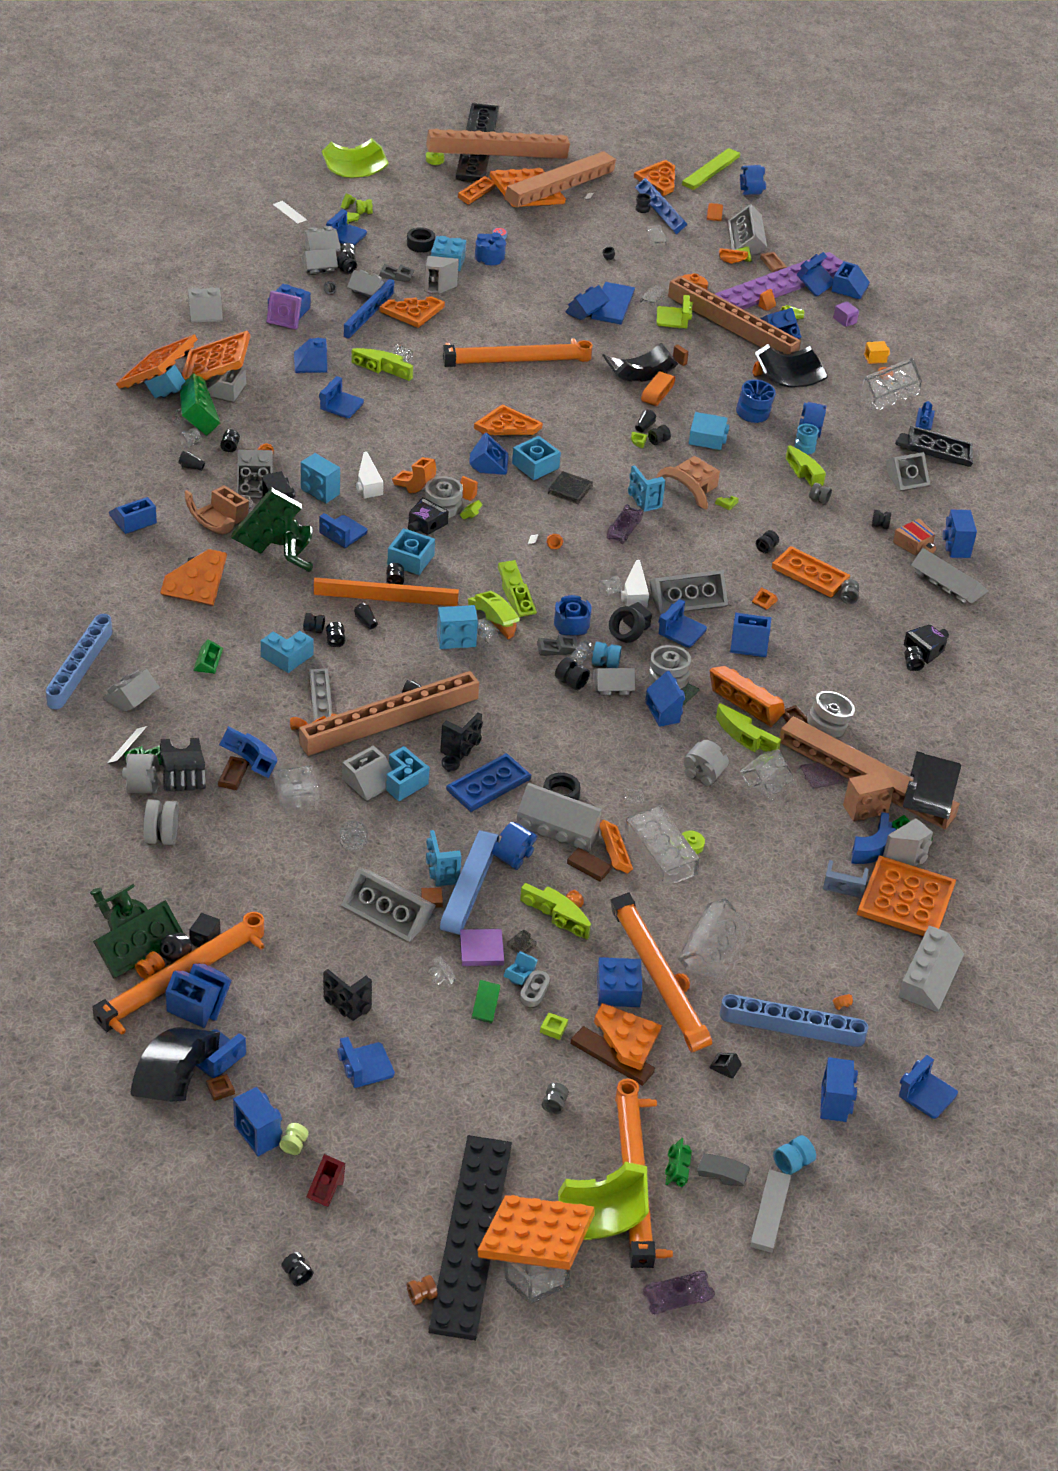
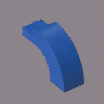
[219,726,277,778]
[851,812,896,864]

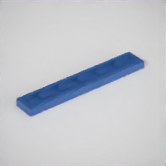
[635,177,688,234]
[344,279,394,339]

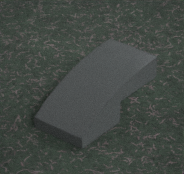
[379,264,414,281]
[537,634,579,656]
[697,1153,750,1186]

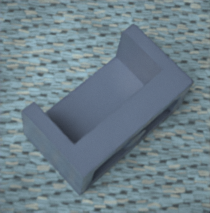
[823,860,869,898]

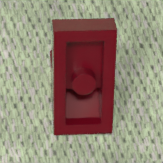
[306,1154,346,1207]

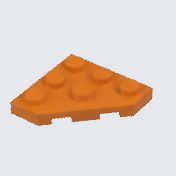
[634,160,675,196]
[379,296,445,328]
[474,404,543,435]
[160,549,227,606]
[594,1003,662,1070]

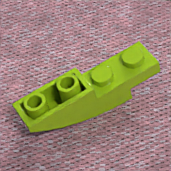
[351,348,413,381]
[498,560,537,617]
[468,591,520,627]
[716,703,781,756]
[520,883,591,940]

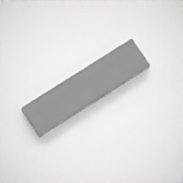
[309,669,333,721]
[750,1170,791,1253]

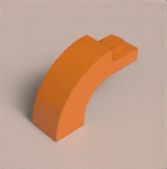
[392,457,436,493]

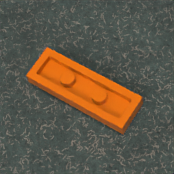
[457,176,496,205]
[600,819,633,874]

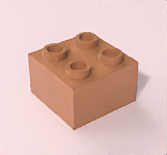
[843,771,895,821]

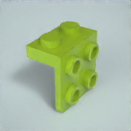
[656,295,692,329]

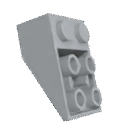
[237,450,273,498]

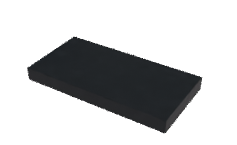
[908,426,973,467]

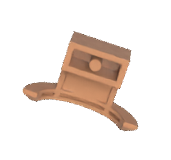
[656,455,720,509]
[185,485,249,535]

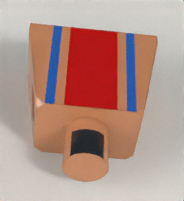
[893,519,936,555]

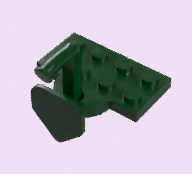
[231,488,313,572]
[90,884,183,979]

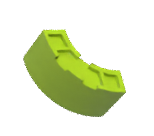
[321,138,389,178]
[558,1162,649,1240]

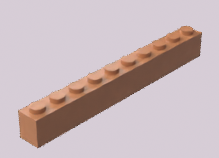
[426,129,570,158]
[504,151,616,207]
[668,276,801,354]
[299,671,479,756]
[779,716,960,829]

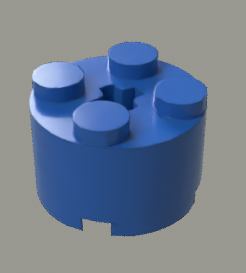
[740,165,766,195]
[475,232,506,266]
[799,402,827,438]
[554,595,592,636]
[492,821,538,870]

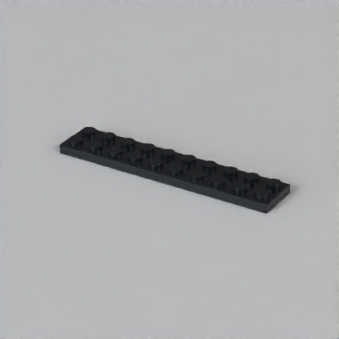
[456,103,499,182]
[428,1135,512,1341]

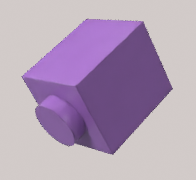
[833,301,859,327]

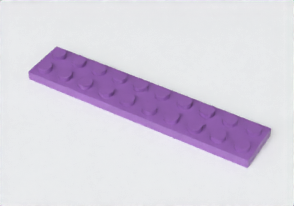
[715,252,843,310]

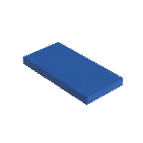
[591,282,635,325]
[446,753,531,812]

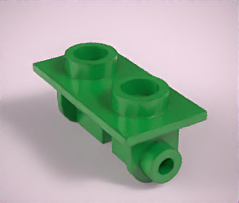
[665,1138,692,1187]

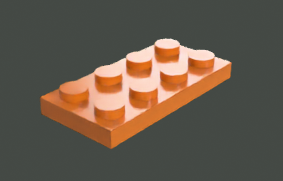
[771,546,850,598]

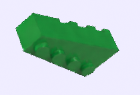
[180,373,220,436]

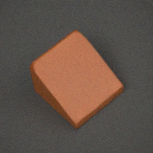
[707,203,723,221]
[758,289,776,311]
[460,476,478,501]
[752,587,778,610]

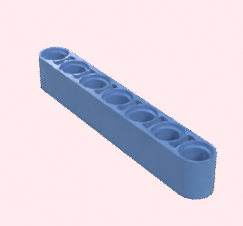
[46,614,112,709]
[440,830,499,935]
[720,994,868,1047]

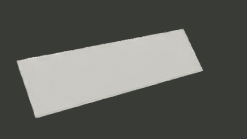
[273,201,307,223]
[108,726,147,763]

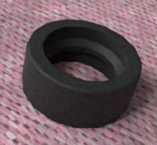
[407,227,435,253]
[609,606,645,643]
[543,772,581,800]

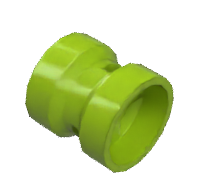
[356,199,373,215]

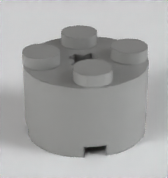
[683,740,729,786]
[122,754,160,794]

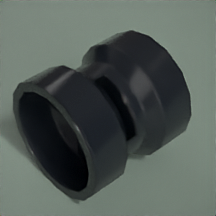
[636,193,651,213]
[337,253,357,274]
[648,425,671,445]
[220,429,240,453]
[872,509,892,529]
[755,530,779,553]
[386,563,404,585]
[303,613,325,633]
[326,622,345,647]
[904,646,925,671]
[281,1252,314,1286]

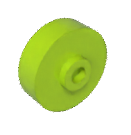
[426,152,445,165]
[678,831,705,855]

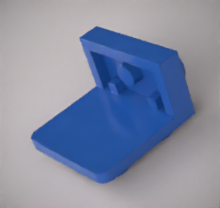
[326,209,367,246]
[796,252,834,297]
[319,376,364,418]
[319,513,368,548]
[658,599,707,648]
[196,1029,246,1078]
[337,1037,395,1088]
[899,1055,958,1119]

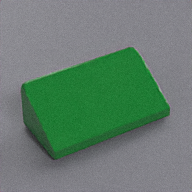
[193,639,223,674]

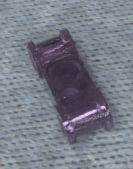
[607,504,643,544]
[642,1270,715,1314]

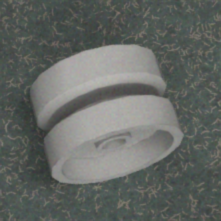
[425,476,463,518]
[649,645,691,689]
[807,691,855,737]
[144,799,179,845]

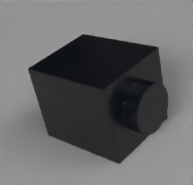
[623,602,652,630]
[189,913,221,947]

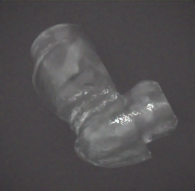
[569,641,593,664]

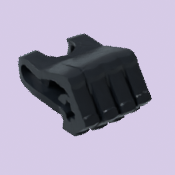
[160,738,206,791]

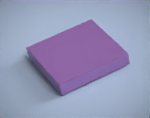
[266,291,302,330]
[460,929,504,966]

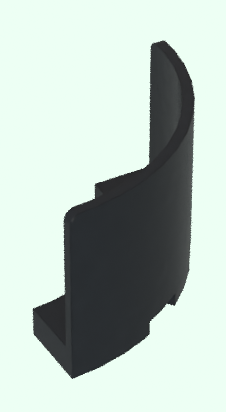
[602,343,678,382]
[755,344,828,388]
[902,751,961,819]
[131,1027,220,1102]

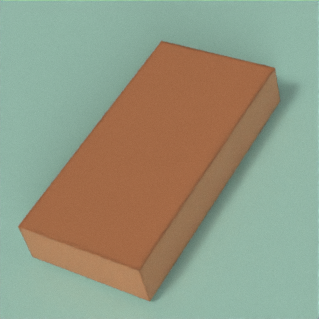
[760,252,787,273]

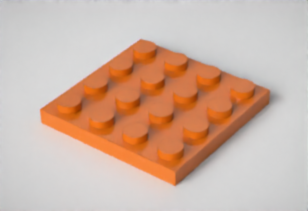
[489,168,566,207]
[182,330,250,381]
[116,334,198,389]
[857,855,956,936]
[478,1195,595,1270]

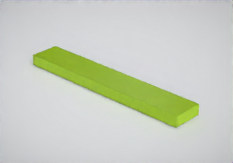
[682,148,740,190]

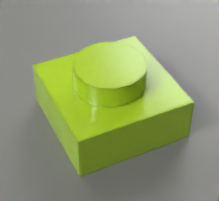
[459,500,482,519]
[540,1012,568,1040]

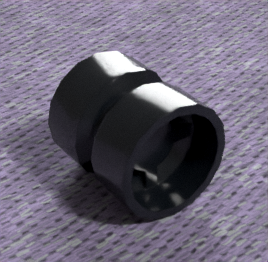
[555,657,590,691]

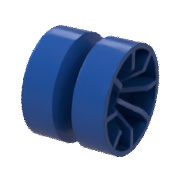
[736,379,776,423]

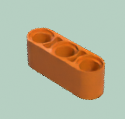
[641,371,675,406]

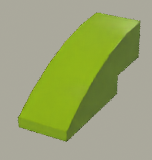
[786,445,826,488]

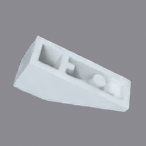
[356,452,383,498]
[621,560,649,608]

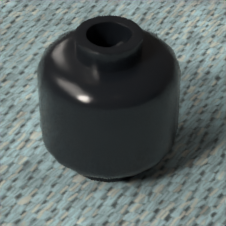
[160,932,192,962]

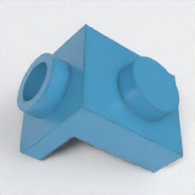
[503,952,538,985]

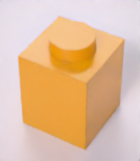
[864,341,890,364]

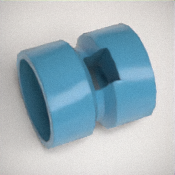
[794,424,819,455]
[592,641,622,668]
[773,1135,816,1175]

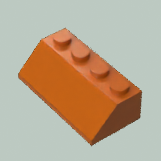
[709,666,785,727]

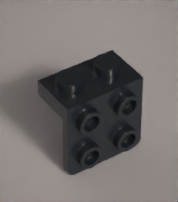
[440,712,483,760]
[323,969,372,1021]

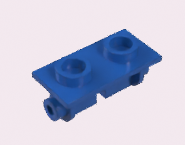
[915,401,935,430]

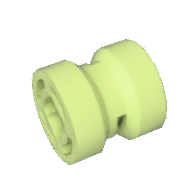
[279,1123,309,1155]

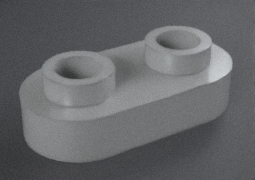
[520,970,550,1007]

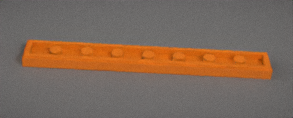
[314,578,459,606]

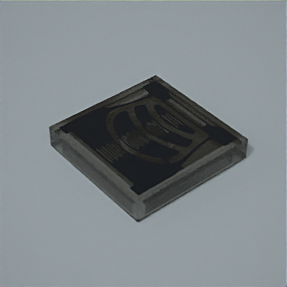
[548,471,593,504]

